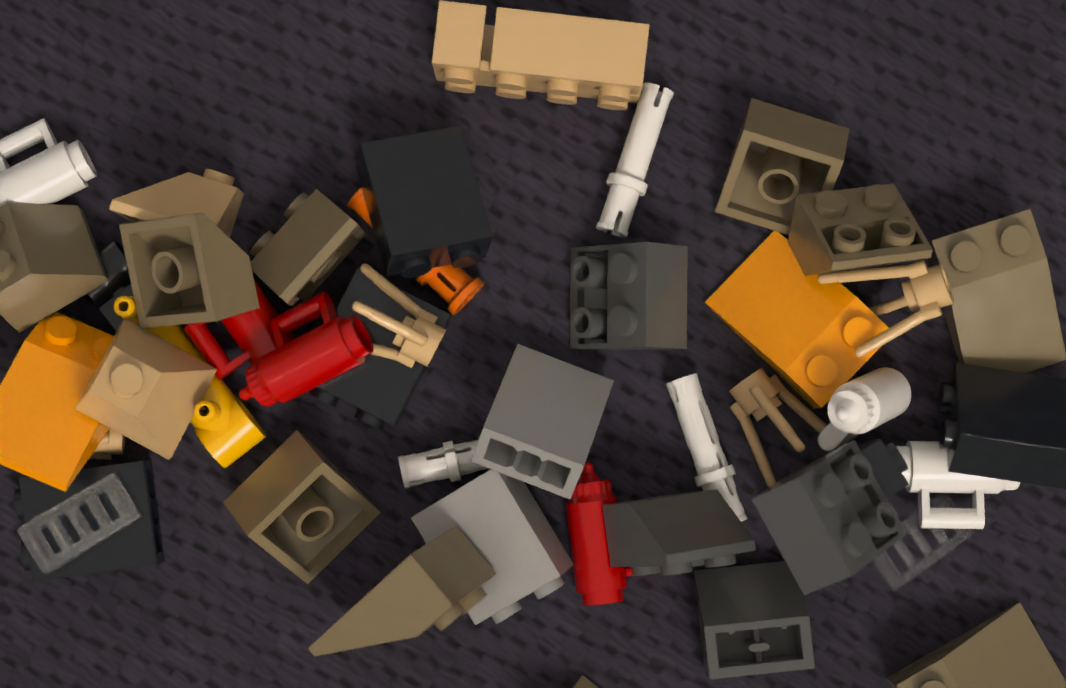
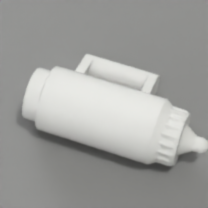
[0,118,97,207]
[818,367,911,451]
[895,441,1020,529]

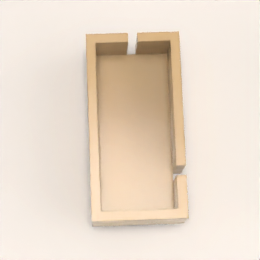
[432,0,650,110]

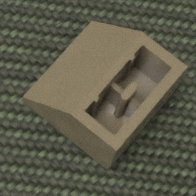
[788,183,933,276]

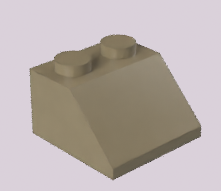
[715,98,850,235]
[250,189,366,307]
[0,203,109,333]
[119,213,259,328]
[223,430,381,584]

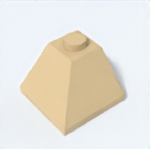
[109,168,244,238]
[74,318,217,460]

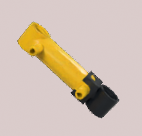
[87,238,266,469]

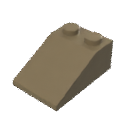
[925,209,1066,373]
[308,526,496,657]
[886,602,1066,688]

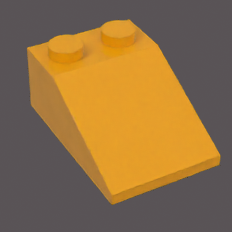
[704,231,889,409]
[0,312,114,492]

